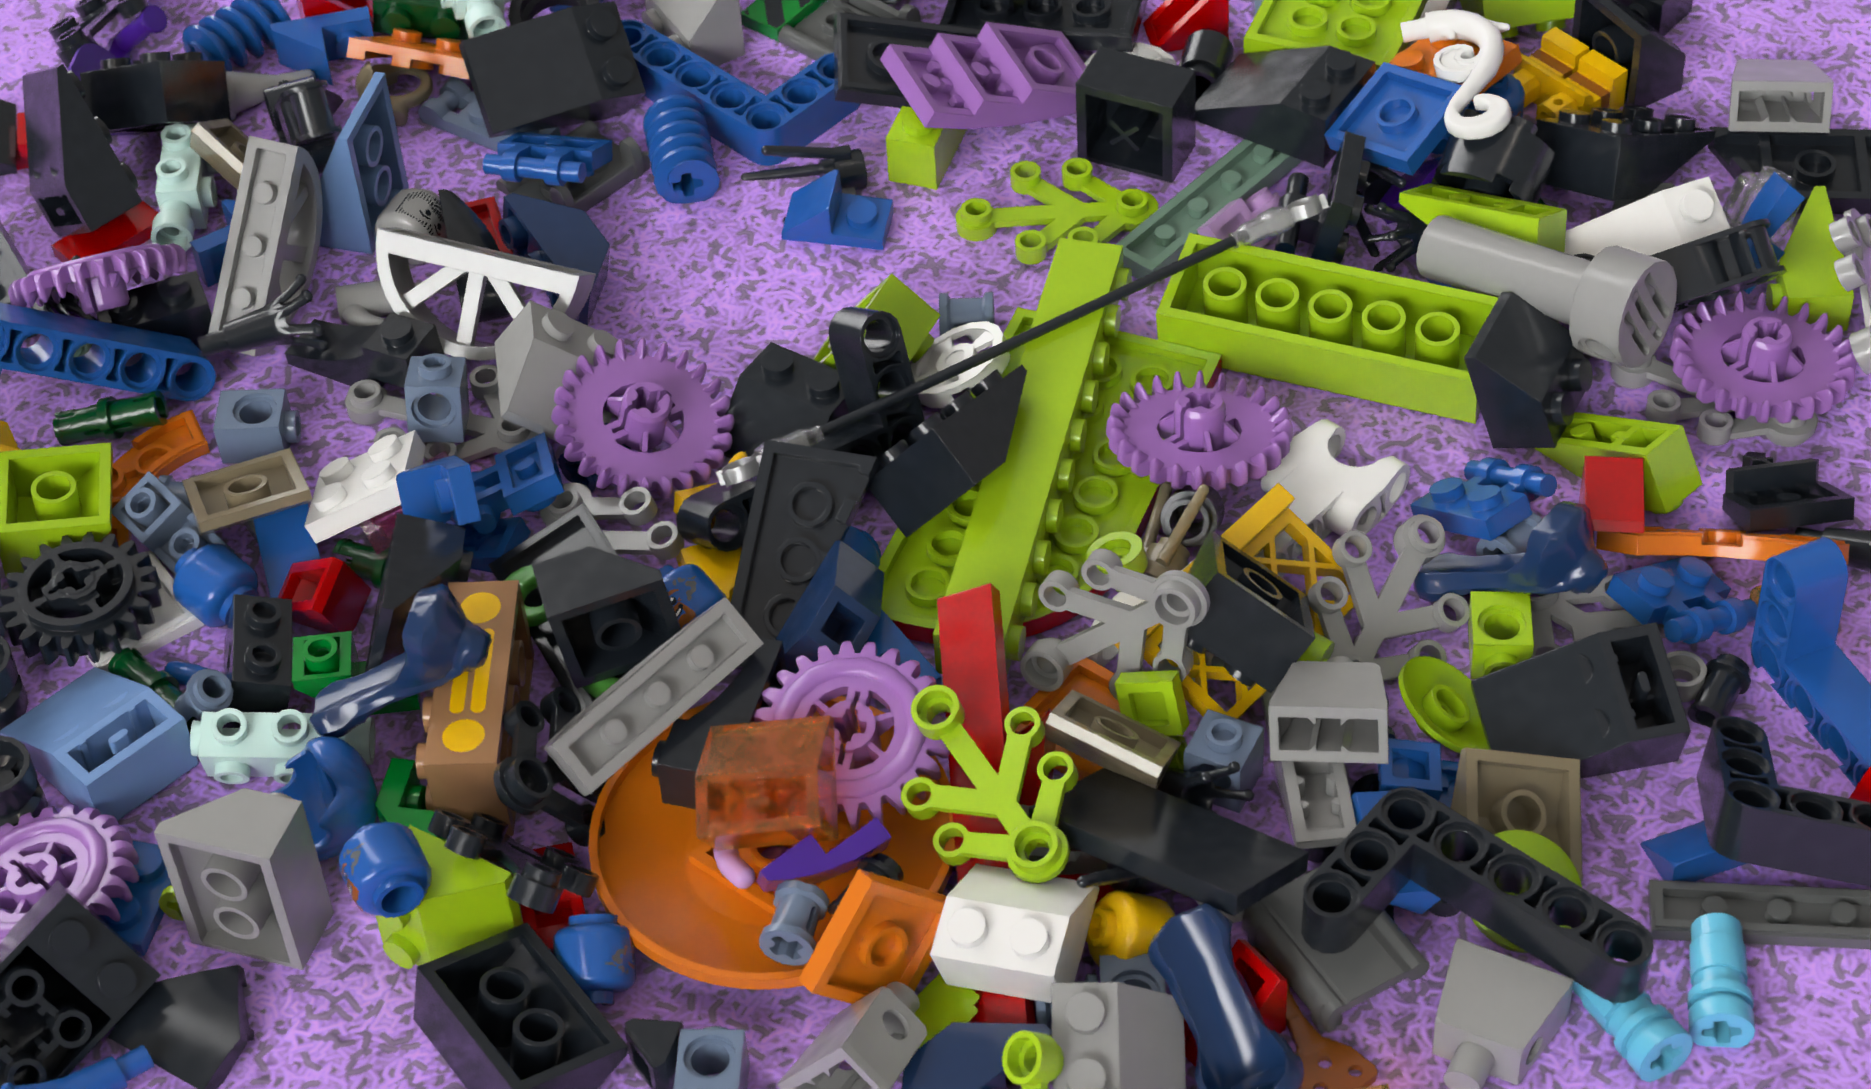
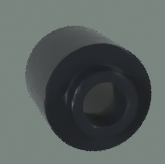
[1179,30,1234,102]
[1160,485,1225,548]

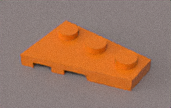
[347,28,470,80]

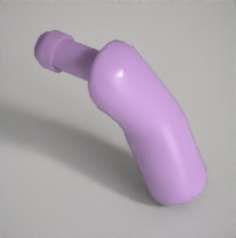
[700,817,756,889]

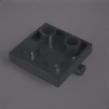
[1274,131,1371,264]

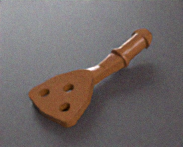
[1253,946,1378,1089]

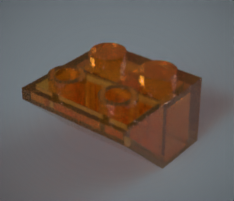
[695,715,839,851]

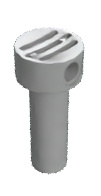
[1416,215,1677,369]

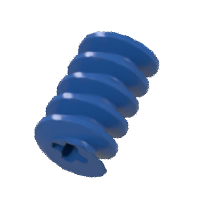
[182,0,291,72]
[643,95,720,204]

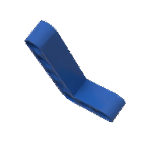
[621,19,861,166]
[0,303,216,401]
[1751,537,1871,787]

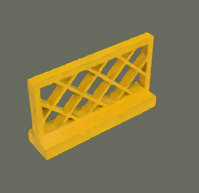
[1114,483,1355,719]

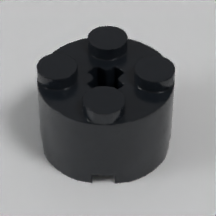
[1432,109,1556,204]

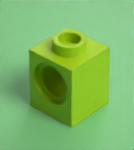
[1468,591,1534,679]

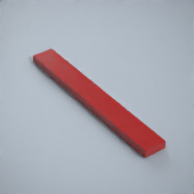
[937,583,1036,1024]

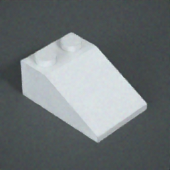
[1564,176,1730,256]

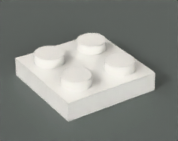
[304,430,426,544]

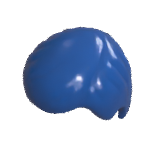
[271,736,378,862]

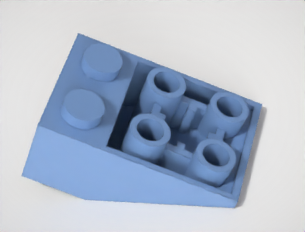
[0,667,199,821]

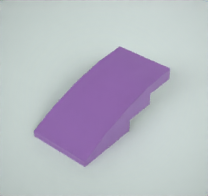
[880,22,1087,129]

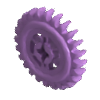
[8,243,188,315]
[1669,292,1857,424]
[551,338,735,499]
[1106,370,1293,491]
[750,641,949,831]
[0,805,139,943]

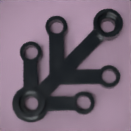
[48,0,149,70]
[493,686,606,847]
[427,808,599,914]

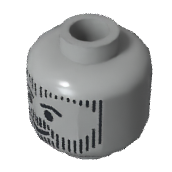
[375,188,447,265]

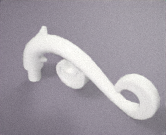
[1400,9,1512,140]

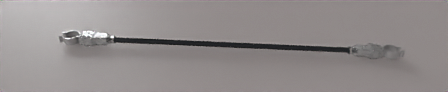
[715,193,1329,487]

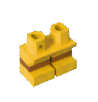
[1511,27,1628,121]

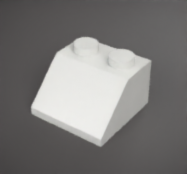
[930,864,1099,1003]

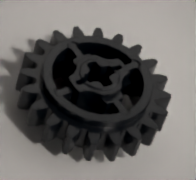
[0,532,162,667]

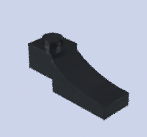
[285,312,444,388]
[651,637,786,812]

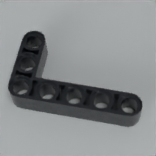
[676,306,925,552]
[1697,716,1871,887]
[1301,787,1653,1003]

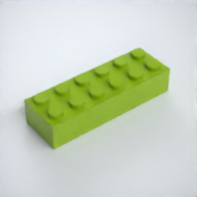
[1156,233,1499,424]

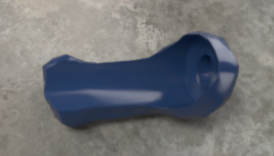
[1413,501,1609,602]
[309,584,492,738]
[1148,903,1304,1089]

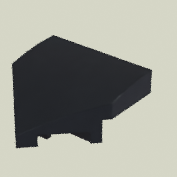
[1722,451,1855,533]
[108,965,255,1089]

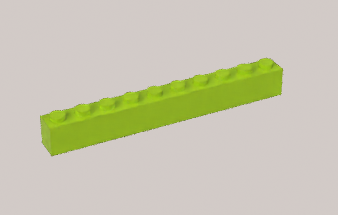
[933,238,1132,675]

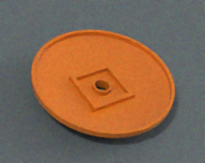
[588,696,955,990]

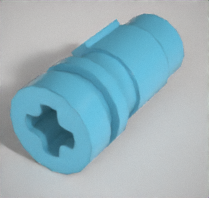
[1687,913,1755,1048]
[1572,981,1693,1082]

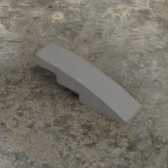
[1261,682,1357,849]

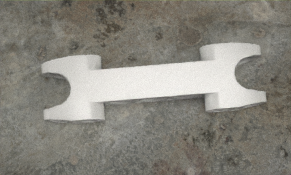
[1087,419,1410,681]

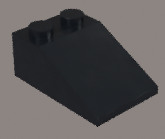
[459,1,646,138]
[1195,46,1376,168]
[365,513,473,672]

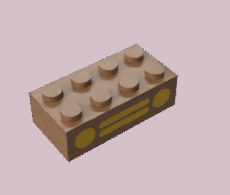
[416,580,535,836]

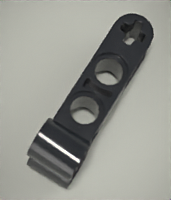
[263,76,342,174]
[1574,219,1787,360]

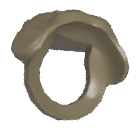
[355,61,433,126]

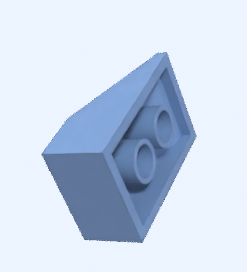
[319,72,409,254]

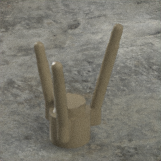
[1142,481,1209,578]

